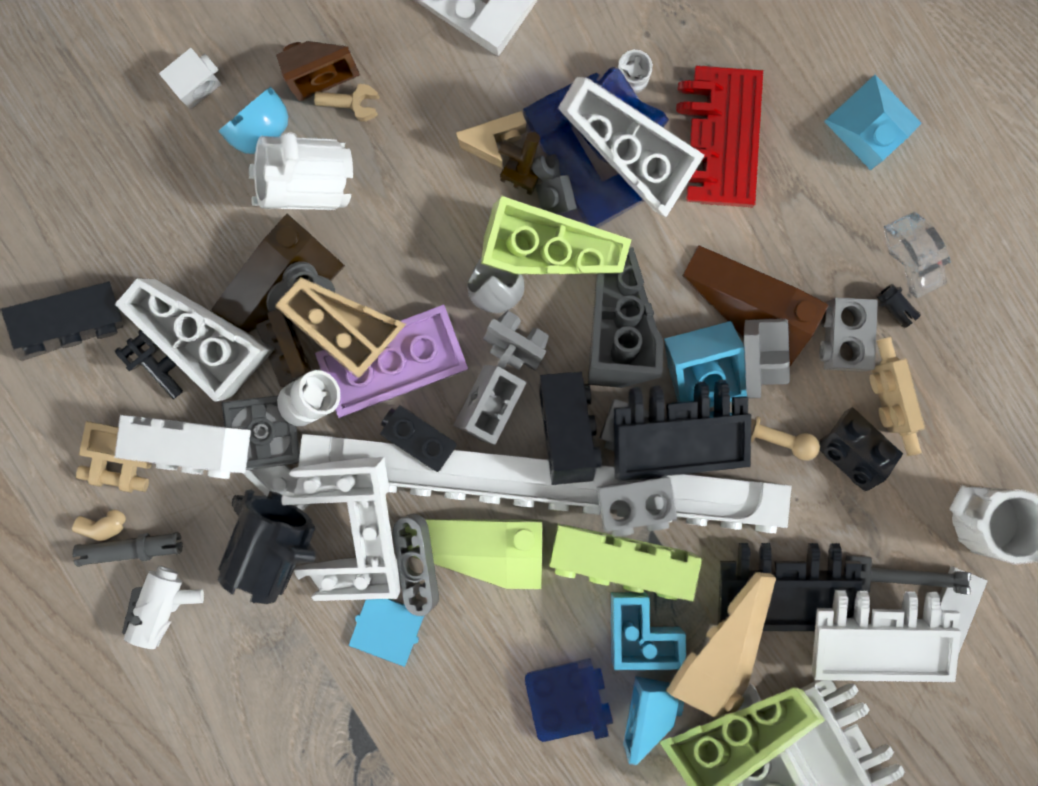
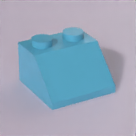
[664,321,747,407]

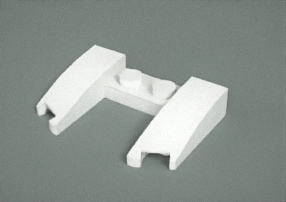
[414,0,537,57]
[281,457,402,601]

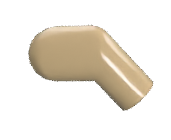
[72,510,126,541]

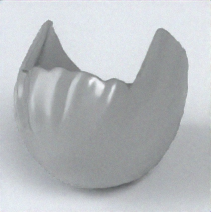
[467,257,525,313]

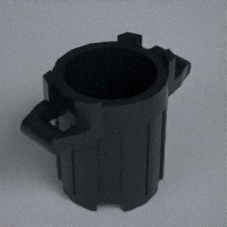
[218,489,316,604]

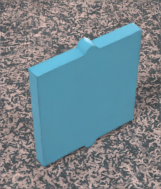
[348,599,424,667]

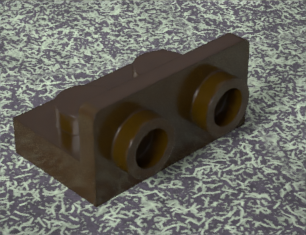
[256,309,312,387]

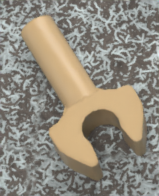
[314,84,379,121]

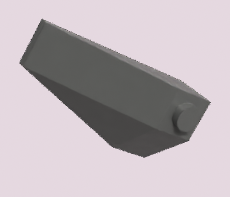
[588,247,663,388]

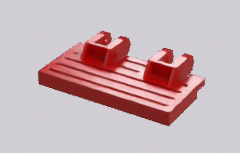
[676,66,764,208]

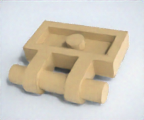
[76,421,152,493]

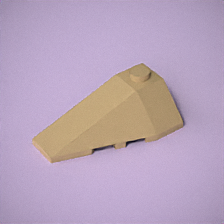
[666,572,776,717]

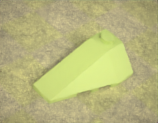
[481,196,631,274]
[405,519,542,589]

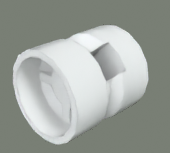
[277,370,341,426]

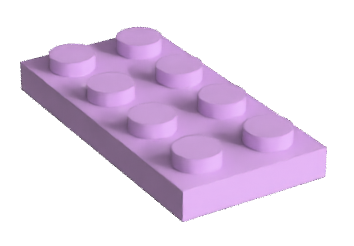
[315,305,469,418]

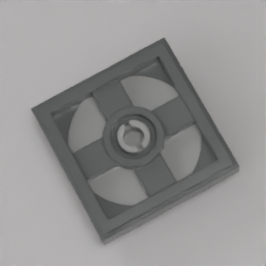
[221,395,300,473]

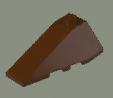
[682,245,829,366]

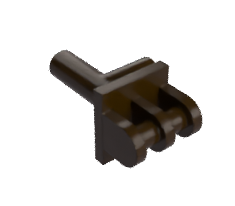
[498,132,540,195]

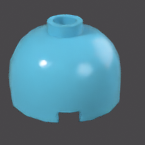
[218,86,289,154]

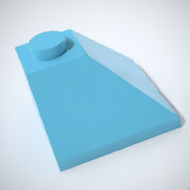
[824,75,922,171]
[623,676,684,765]

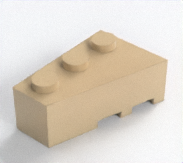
[275,278,406,378]

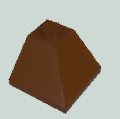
[276,41,360,102]

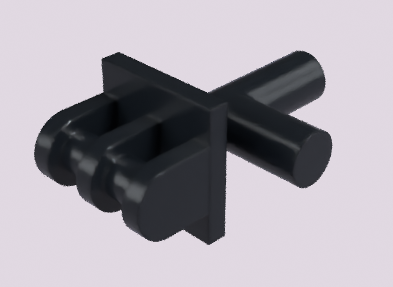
[115,329,184,400]

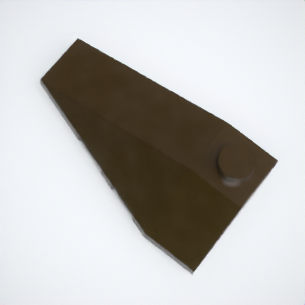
[210,213,345,333]

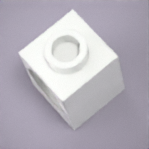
[159,48,222,110]

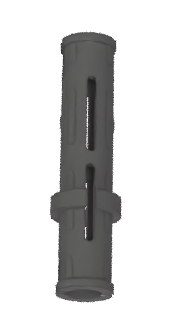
[72,532,183,567]

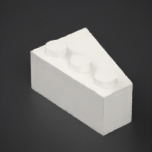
[115,415,251,479]

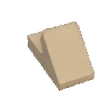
[456,111,526,168]

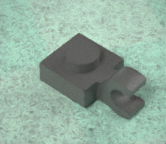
[532,154,577,215]

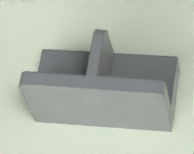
[744,319,790,398]

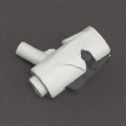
[122,566,204,649]

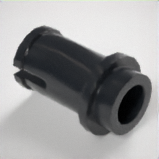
[876,283,921,328]

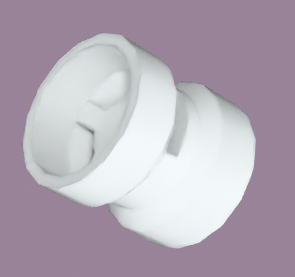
[616,49,653,94]

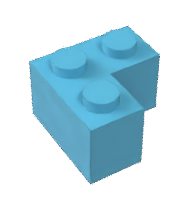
[611,592,686,670]

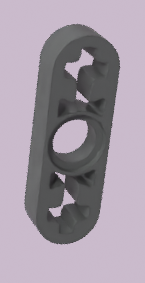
[393,514,439,616]

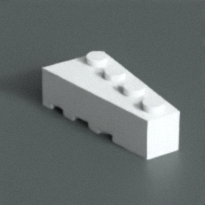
[558,77,704,217]

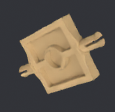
[870,337,925,456]

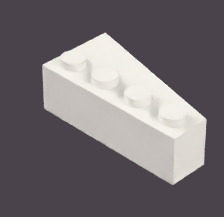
[115,278,275,402]

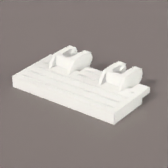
[811,590,961,682]
[788,680,905,786]

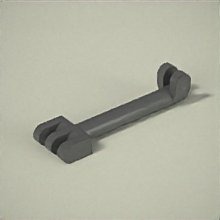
[846,555,972,594]

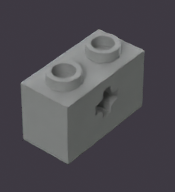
[453,365,527,445]

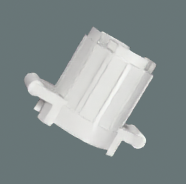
[249,133,353,210]
[949,485,1038,564]

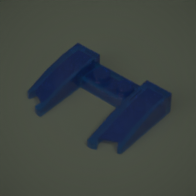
[523,73,644,228]

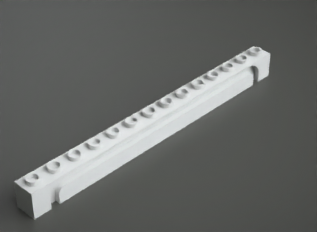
[298,434,792,533]

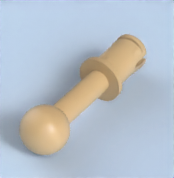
[730,411,820,461]

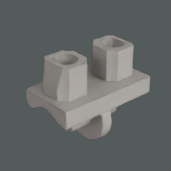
[483,311,549,371]

